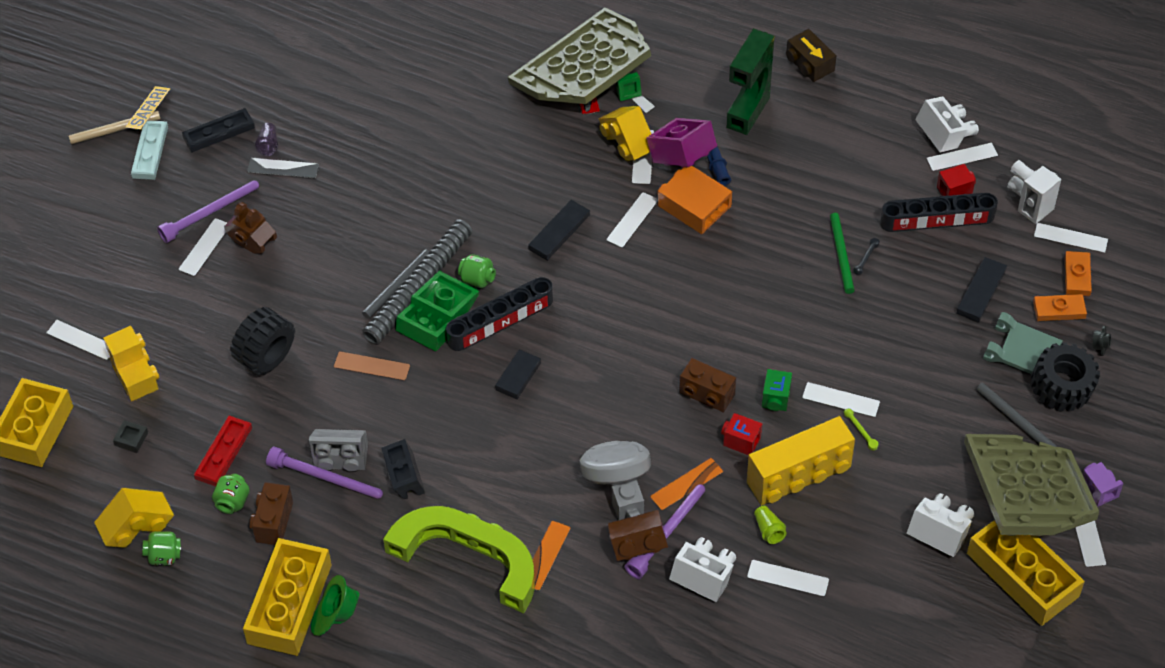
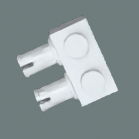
[915,96,978,152]
[1007,160,1061,224]
[907,493,974,557]
[669,537,736,602]

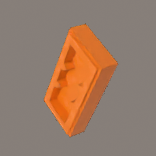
[1065,251,1092,296]
[1033,294,1087,321]

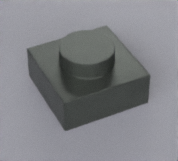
[113,420,148,452]

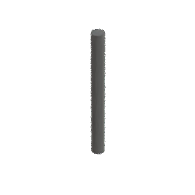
[362,249,429,319]
[976,382,1057,447]

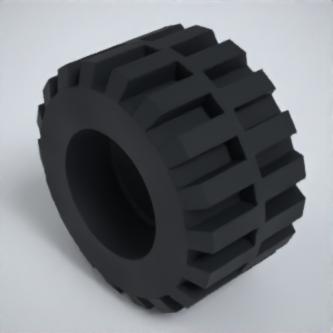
[230,307,295,375]
[1031,342,1100,411]

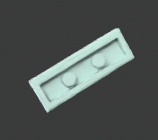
[131,121,168,180]

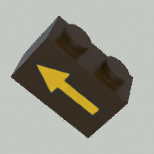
[786,28,837,82]

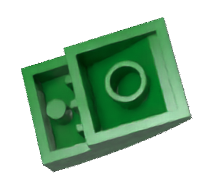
[396,271,479,351]

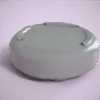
[580,441,651,485]

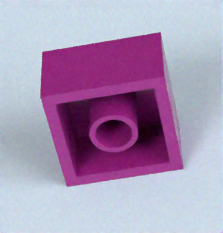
[646,118,717,168]

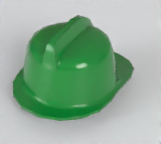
[311,575,360,636]

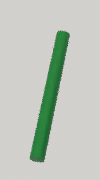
[830,213,855,294]

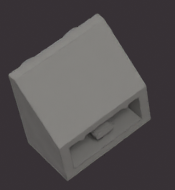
[309,429,368,471]

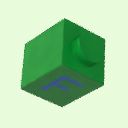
[762,369,792,411]

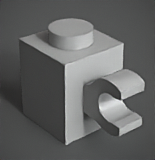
[612,480,644,521]

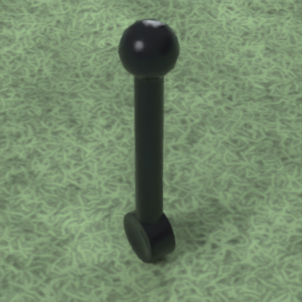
[854,238,880,275]

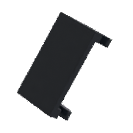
[381,439,425,499]

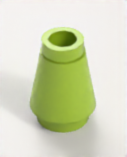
[754,506,786,544]

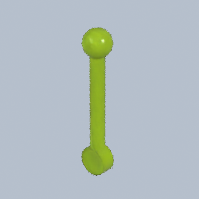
[844,408,878,451]

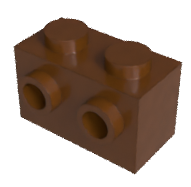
[679,358,736,413]
[250,482,293,545]
[608,510,668,561]

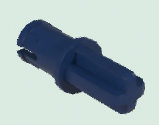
[707,146,731,186]

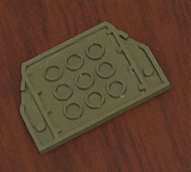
[508,8,651,104]
[964,434,1099,536]

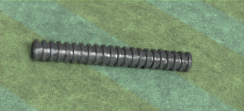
[362,219,473,344]

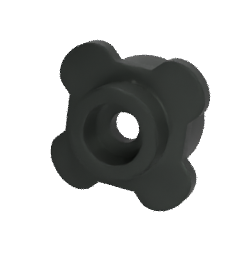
[1093,326,1112,355]

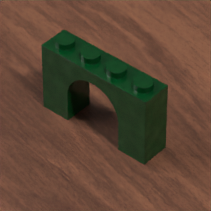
[726,28,775,135]

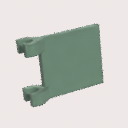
[983,312,1063,374]

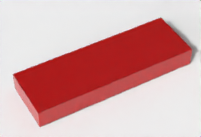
[194,416,252,487]

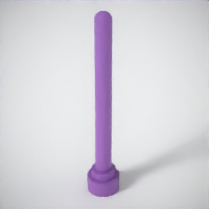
[157,180,259,243]
[266,446,383,499]
[625,484,705,579]

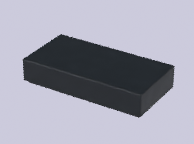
[495,349,541,400]

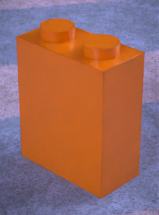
[657,166,732,234]

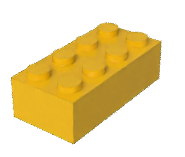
[747,416,855,506]
[967,520,1085,626]
[243,538,332,656]

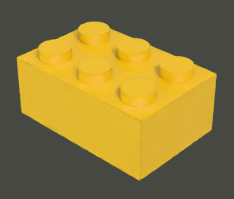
[0,378,73,467]

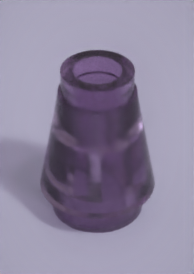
[255,123,278,156]

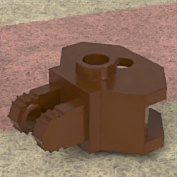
[224,202,277,254]

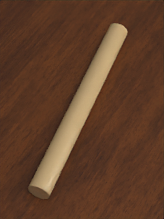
[69,111,160,144]

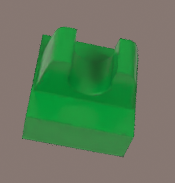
[616,72,642,101]

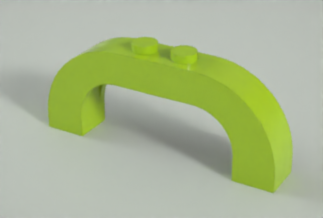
[383,506,535,613]

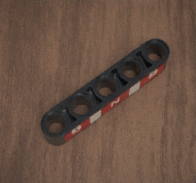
[880,193,998,232]
[446,277,553,351]

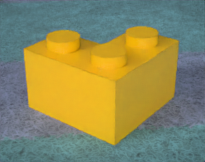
[599,106,651,160]
[103,326,159,402]
[94,488,174,548]

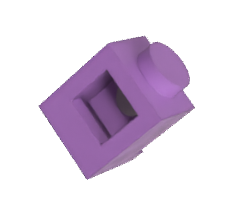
[1083,462,1123,507]

